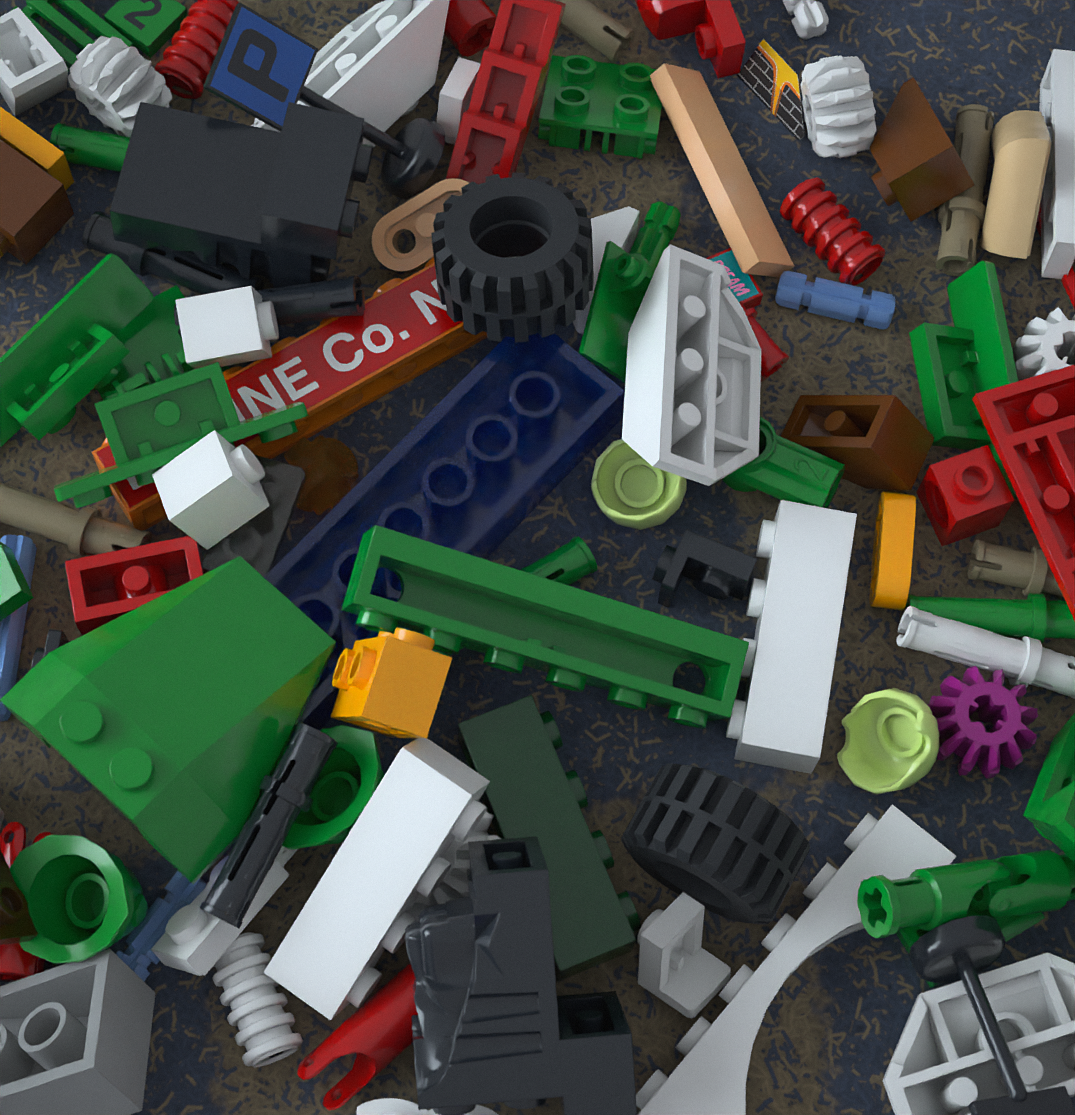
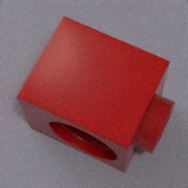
[916,445,1015,546]

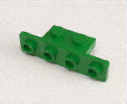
[0,253,153,448]
[909,261,1018,500]
[54,361,308,508]

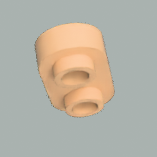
[372,178,469,272]

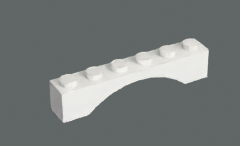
[636,804,956,1115]

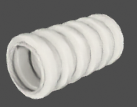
[212,932,303,1068]

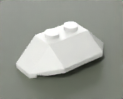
[251,0,449,148]
[622,244,761,486]
[882,952,1075,1115]

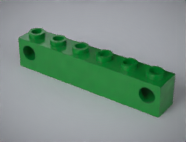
[342,525,749,729]

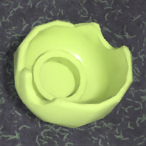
[591,439,687,530]
[837,688,939,794]

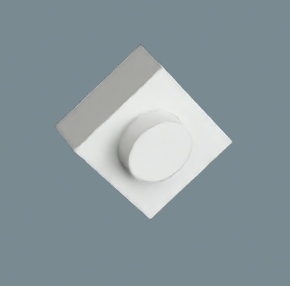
[637,892,731,1018]

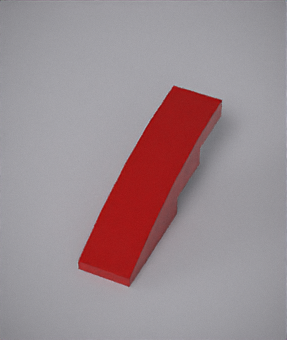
[446,0,566,185]

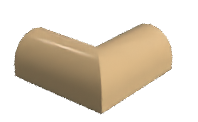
[980,110,1052,259]

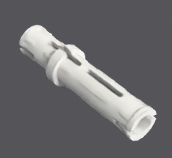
[896,606,1075,699]

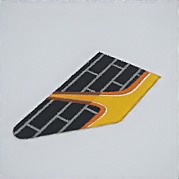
[737,39,804,140]

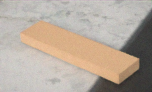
[650,63,794,278]

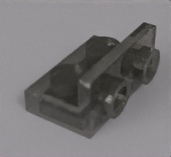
[202,454,306,580]

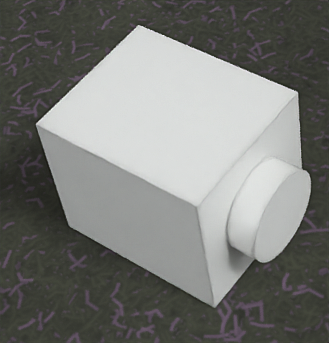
[175,286,279,369]
[152,430,270,550]

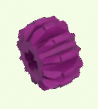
[927,666,1038,779]

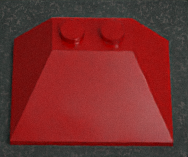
[972,364,1075,620]

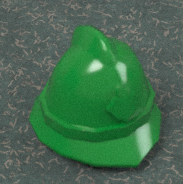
[271,725,385,850]
[9,834,148,963]

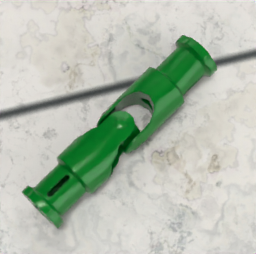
[857,850,1075,938]

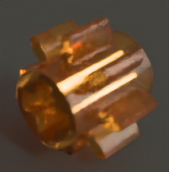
[280,435,359,515]

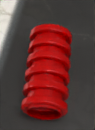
[154,0,239,99]
[780,177,885,286]

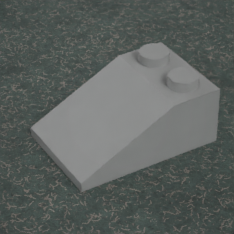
[0,949,155,1115]

